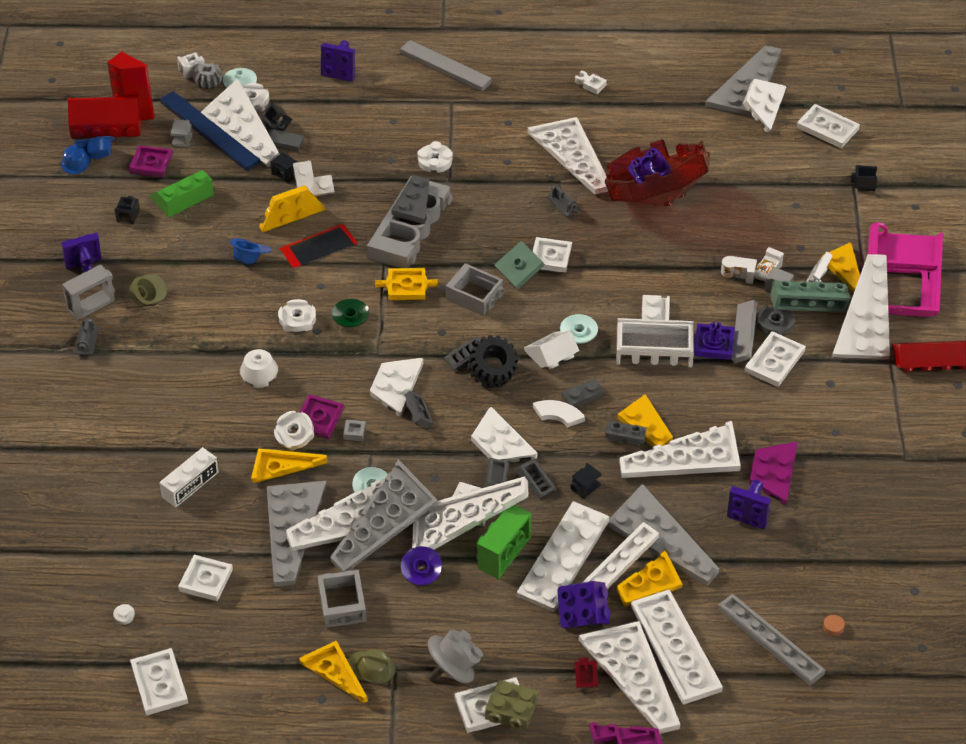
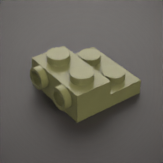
[485,680,540,731]

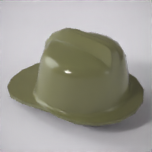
[127,274,167,305]
[347,649,396,684]

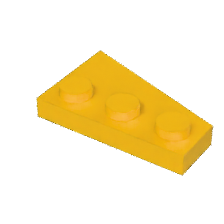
[617,395,673,447]
[617,550,682,607]

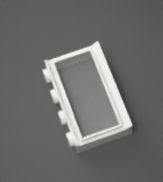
[616,318,694,368]

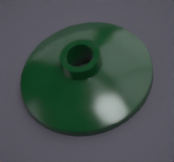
[332,299,369,327]

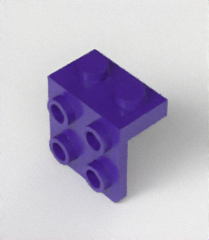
[557,581,610,628]

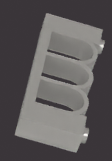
[367,176,452,268]

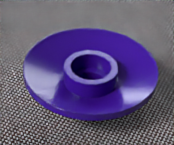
[401,546,442,586]

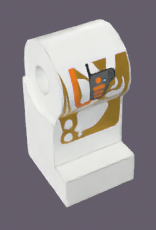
[754,247,784,282]
[721,256,757,284]

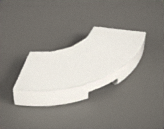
[533,400,585,428]

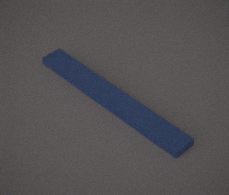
[160,91,260,171]

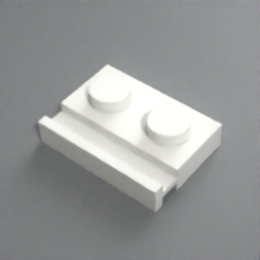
[806,252,833,283]
[642,295,670,320]

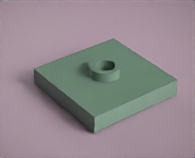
[494,241,545,289]

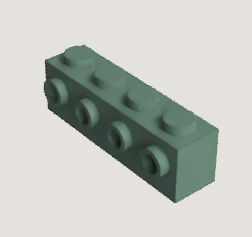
[770,280,851,312]

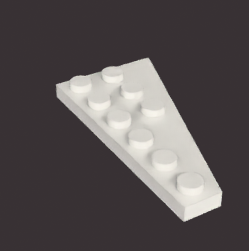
[201,78,280,168]
[527,117,611,194]
[832,254,890,359]
[619,421,741,478]
[286,475,409,551]
[412,477,528,550]
[579,621,680,734]

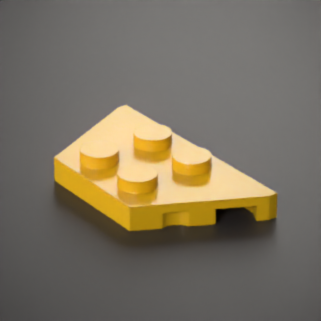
[259,185,325,232]

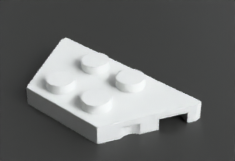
[743,79,786,133]
[370,358,423,417]
[471,407,537,463]

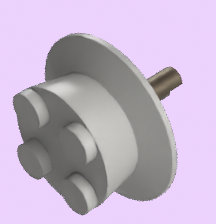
[428,629,483,683]

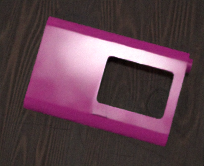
[868,222,943,317]

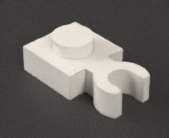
[575,71,607,94]

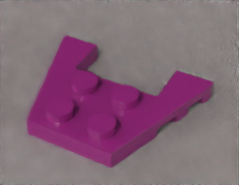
[589,722,663,744]

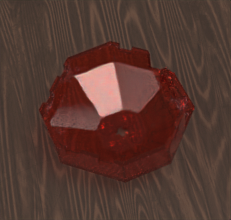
[604,139,710,207]

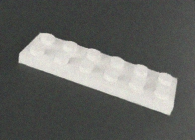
[517,501,609,613]
[631,590,723,705]

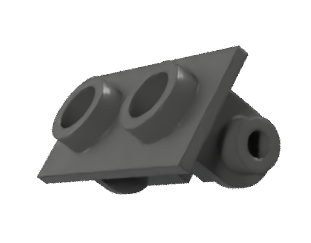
[546,184,581,217]
[74,318,99,355]
[605,421,647,446]

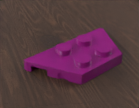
[749,442,798,505]

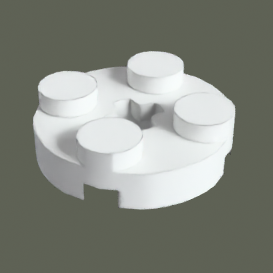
[243,83,269,112]
[418,141,453,173]
[278,299,316,332]
[274,411,314,451]

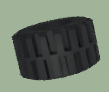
[467,335,519,388]

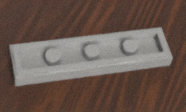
[732,300,757,363]

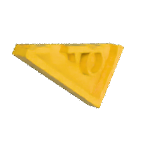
[822,243,860,293]
[251,448,327,483]
[299,641,368,703]

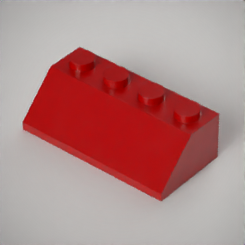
[107,51,155,120]
[68,96,142,138]
[892,340,966,371]

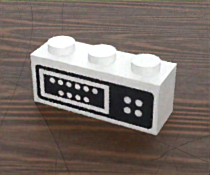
[159,447,219,508]

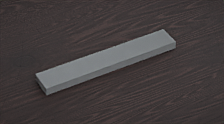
[400,40,492,92]
[718,593,826,686]

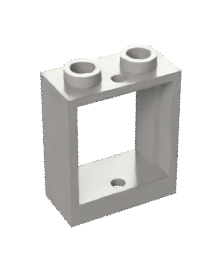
[446,263,504,315]
[62,264,115,320]
[317,570,367,628]

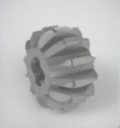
[193,62,222,89]

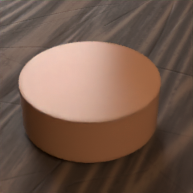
[823,615,845,636]

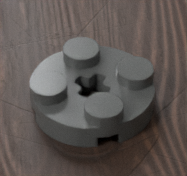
[757,305,795,336]

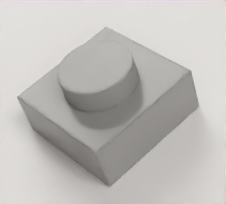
[343,420,366,441]

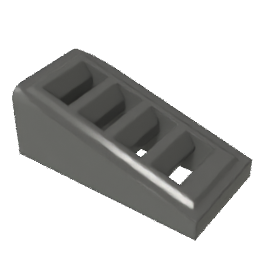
[445,336,487,372]
[516,458,557,499]

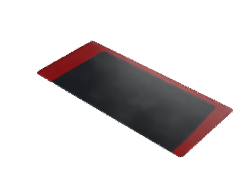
[280,224,358,268]

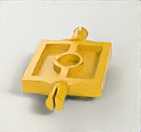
[375,268,438,300]

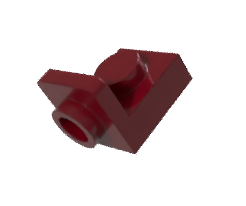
[574,657,598,688]

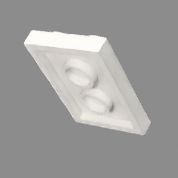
[796,104,860,148]
[744,331,806,387]
[130,648,188,716]
[455,677,519,733]

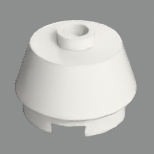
[240,349,278,388]

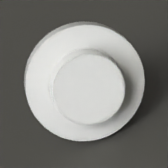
[113,604,135,625]

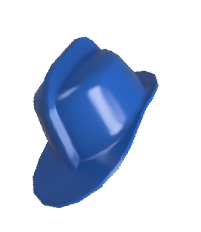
[74,136,115,159]
[61,144,92,174]
[230,238,272,265]

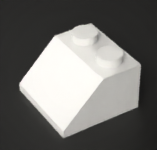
[524,330,580,369]

